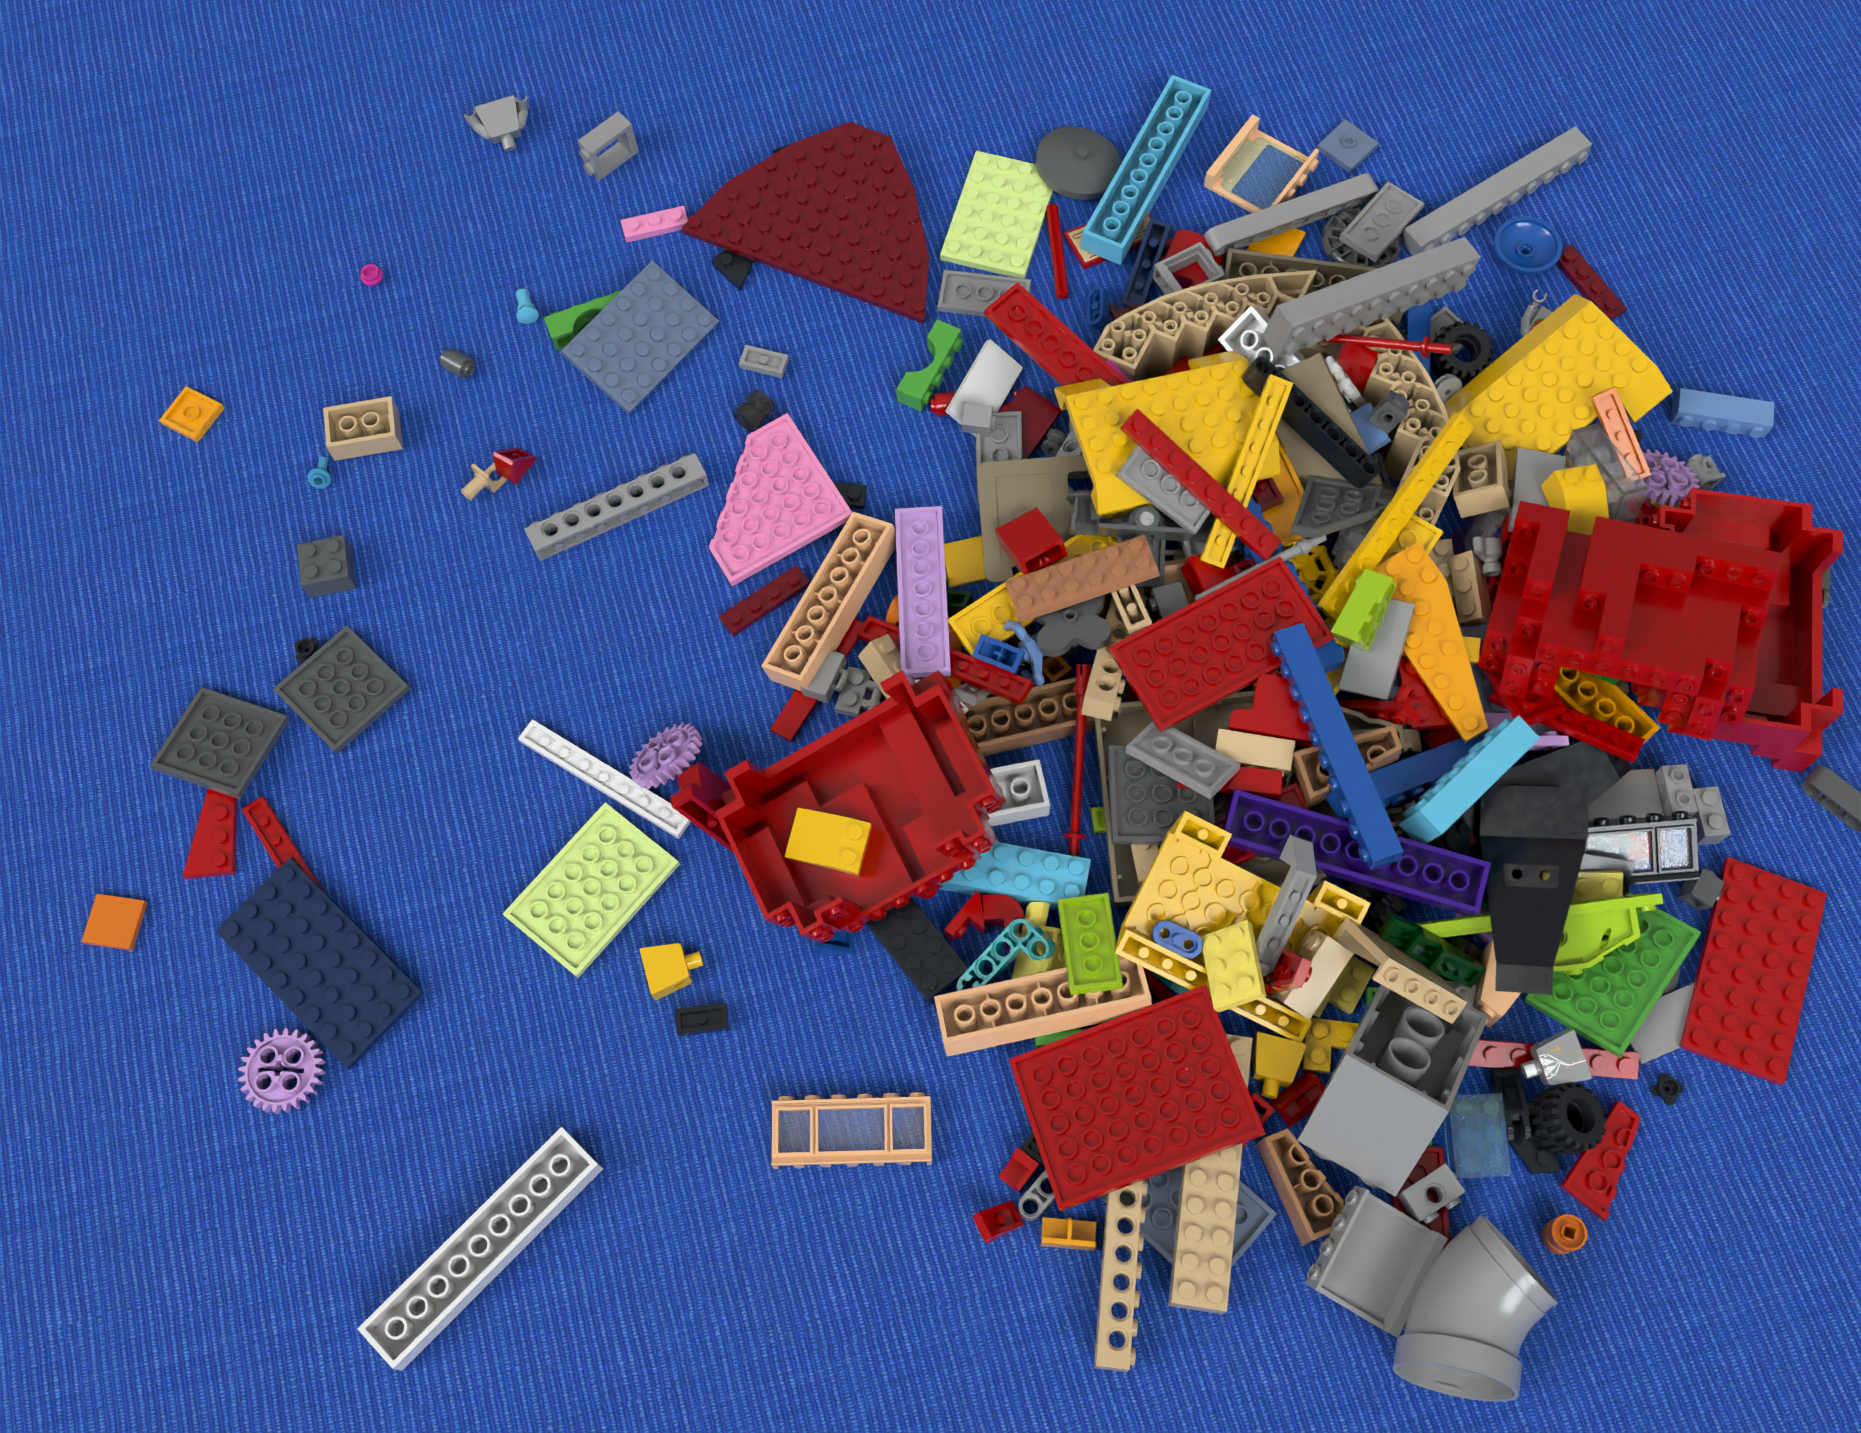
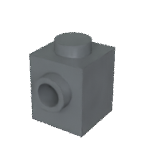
[1369,390,1410,434]
[1677,868,1724,911]

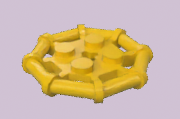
[1284,542,1339,604]

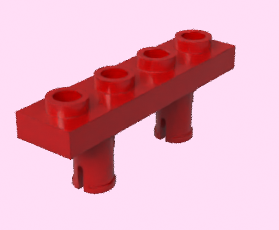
[1338,683,1422,726]

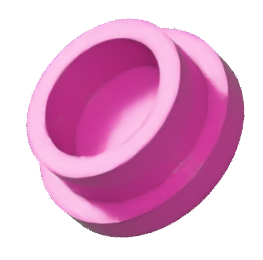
[360,264,383,286]

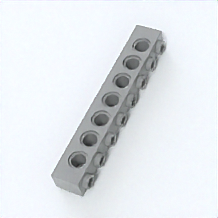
[524,453,709,561]

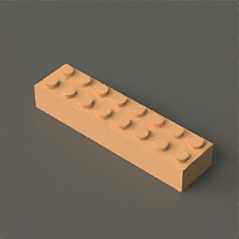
[762,512,896,691]
[934,956,1152,1057]

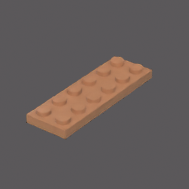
[1005,534,1160,623]

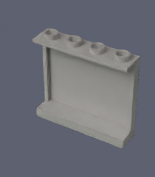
[1305,1186,1448,1338]

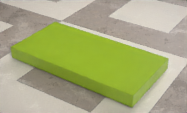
[1057,893,1123,995]

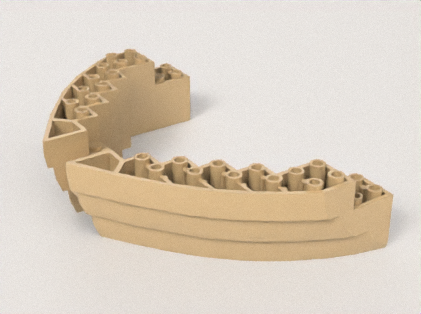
[1069,270,1460,526]

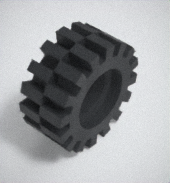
[1361,893,1408,935]

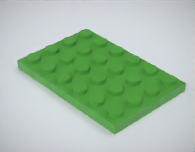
[1525,892,1701,1059]

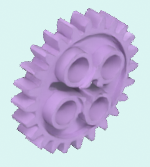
[1620,449,1700,507]
[629,723,703,789]
[238,1028,326,1114]

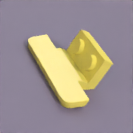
[1012,902,1066,979]
[1314,948,1375,1018]

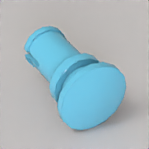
[515,289,539,324]

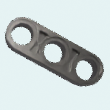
[1801,765,1861,831]

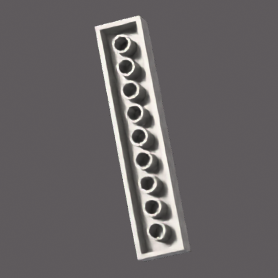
[1262,237,1481,358]

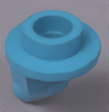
[307,456,331,489]

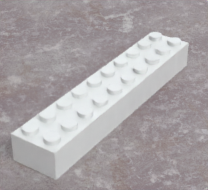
[357,1127,603,1371]

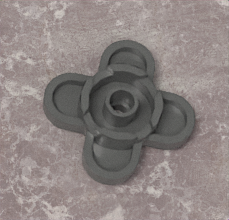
[1033,595,1111,657]

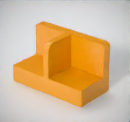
[1041,1217,1096,1251]

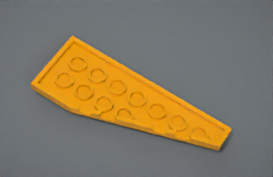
[1373,541,1488,744]

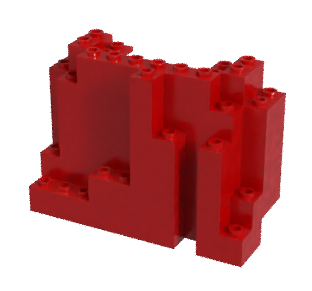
[1631,488,1843,772]
[1478,501,1780,741]
[715,670,1007,943]

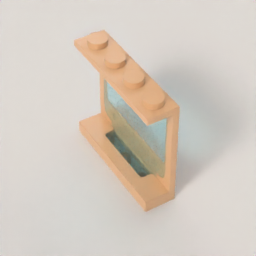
[1204,114,1319,213]

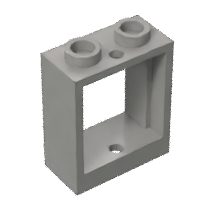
[578,112,639,181]
[1153,242,1225,295]

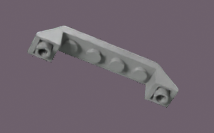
[1256,835,1317,977]

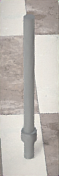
[1195,535,1327,601]

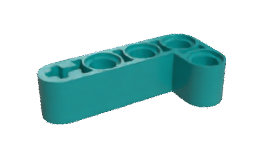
[957,918,1056,991]

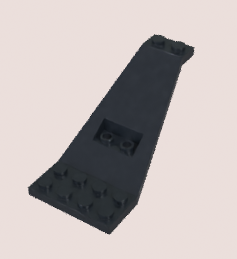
[1429,741,1632,893]
[1480,785,1589,995]

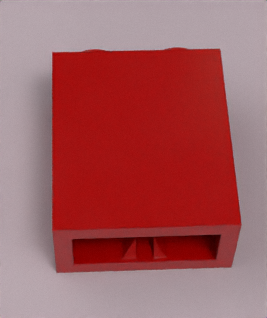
[995,507,1068,575]

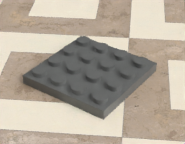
[273,626,410,754]
[150,687,289,799]
[1107,745,1215,845]

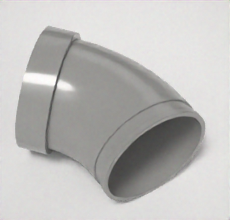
[1393,1214,1559,1402]

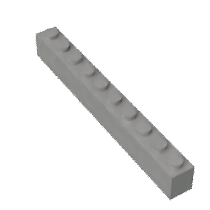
[1401,127,1592,256]

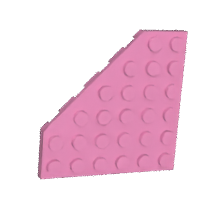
[709,413,852,586]

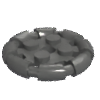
[1322,208,1401,268]

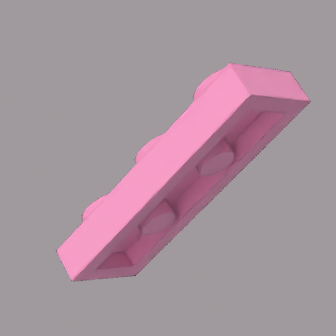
[621,206,688,243]

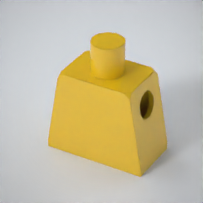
[639,943,704,1000]
[1252,1032,1307,1099]

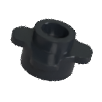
[295,638,319,663]
[1650,1073,1683,1105]

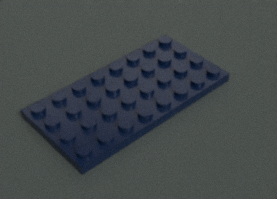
[216,858,424,1069]

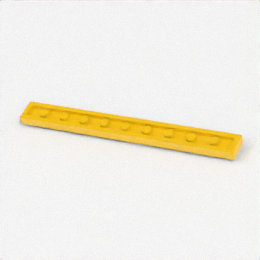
[1317,412,1474,622]

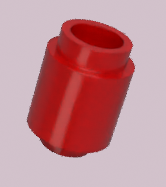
[930,392,956,417]

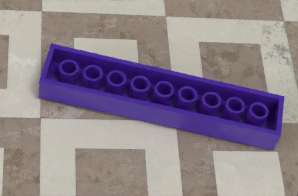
[1222,789,1491,917]

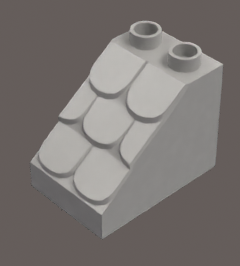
[1297,984,1488,1197]

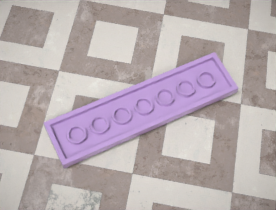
[895,506,951,678]

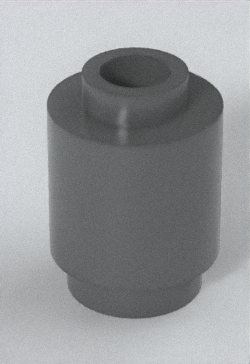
[440,349,475,379]

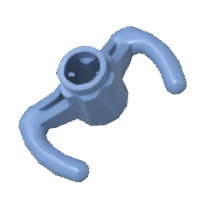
[1003,620,1046,686]

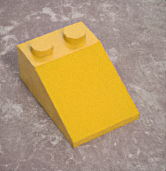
[1541,464,1609,535]
[785,808,872,876]

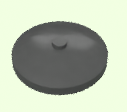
[1035,126,1121,200]

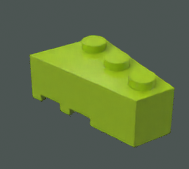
[1331,568,1398,653]

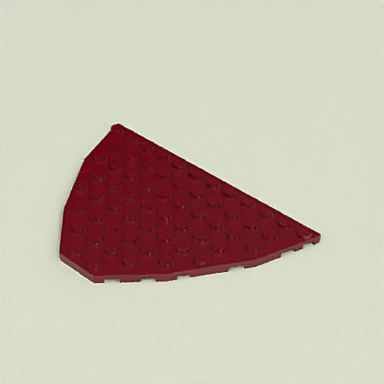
[681,122,929,324]

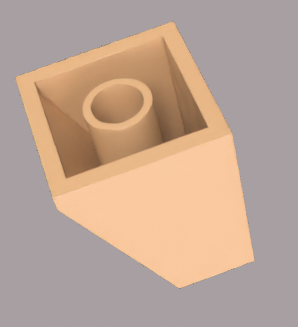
[1473,940,1521,1028]

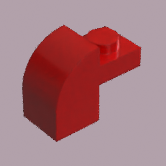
[982,894,1024,950]

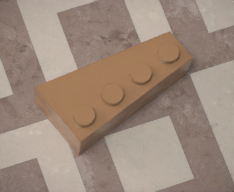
[1292,725,1402,809]
[1256,1128,1345,1246]

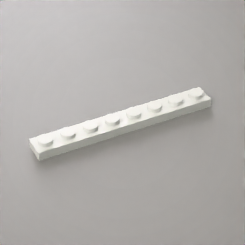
[518,719,691,839]

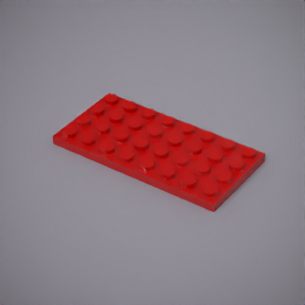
[1109,556,1334,733]
[1679,857,1827,1085]

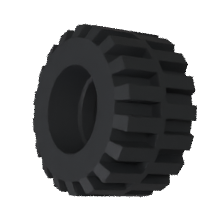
[1430,321,1494,383]
[1530,1082,1606,1155]

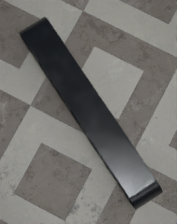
[1242,357,1380,489]

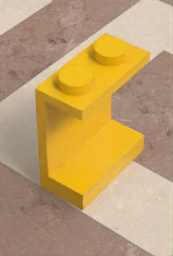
[944,536,987,588]

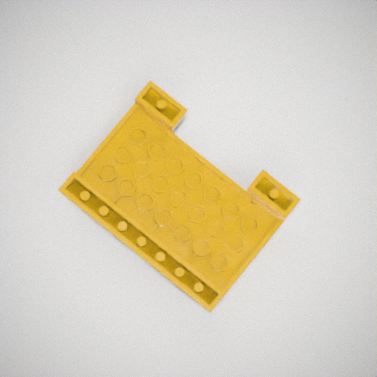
[1444,294,1672,490]
[1054,351,1280,516]
[1114,811,1371,1043]

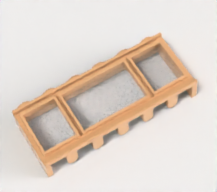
[771,1092,932,1169]

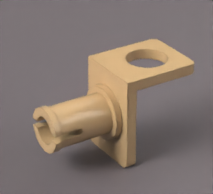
[460,463,507,501]

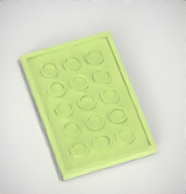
[940,151,1054,279]
[503,802,680,978]

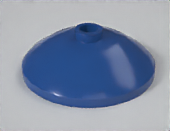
[1494,216,1562,275]

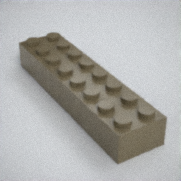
[1224,248,1403,325]

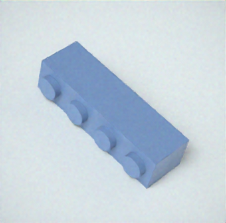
[1671,388,1774,438]

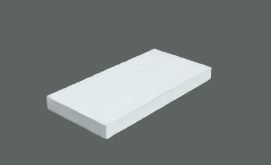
[945,339,1023,437]

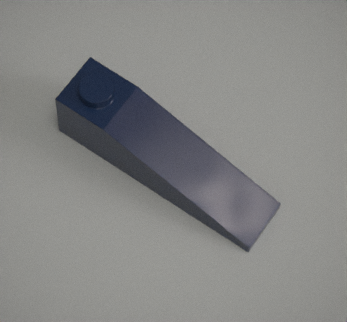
[1121,218,1173,308]

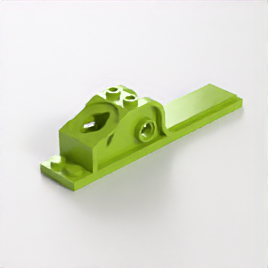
[1415,892,1663,975]

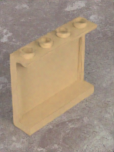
[1332,917,1468,1024]

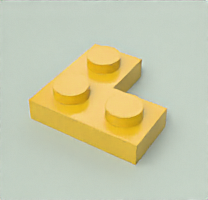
[1302,1018,1359,1074]

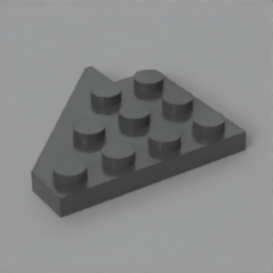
[1291,476,1391,538]

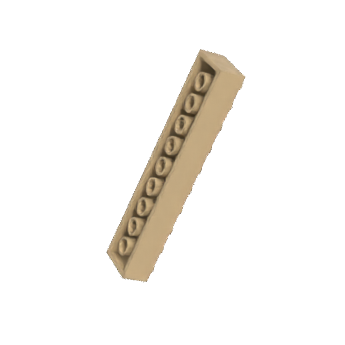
[1168,1034,1252,1314]

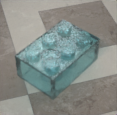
[1444,1093,1511,1179]

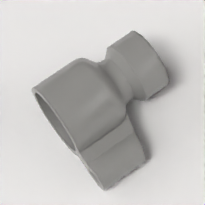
[1473,537,1503,576]

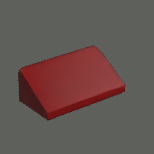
[1270,1071,1325,1127]

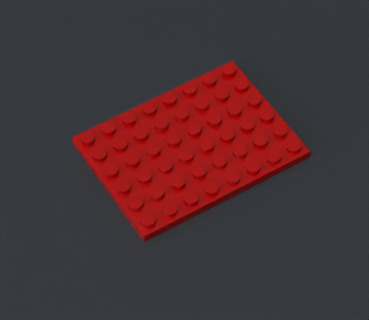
[1009,984,1266,1211]

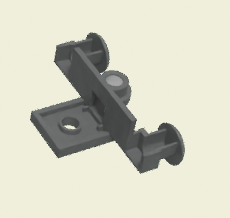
[1066,490,1215,589]

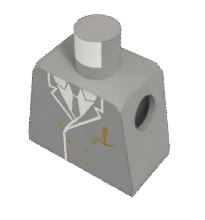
[1520,1028,1592,1085]

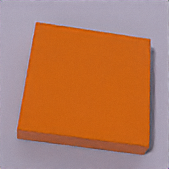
[81,894,148,951]

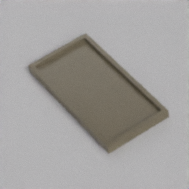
[1276,352,1383,490]

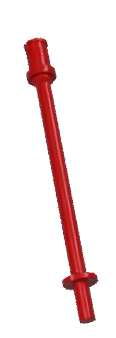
[1320,334,1452,358]
[1063,664,1092,857]

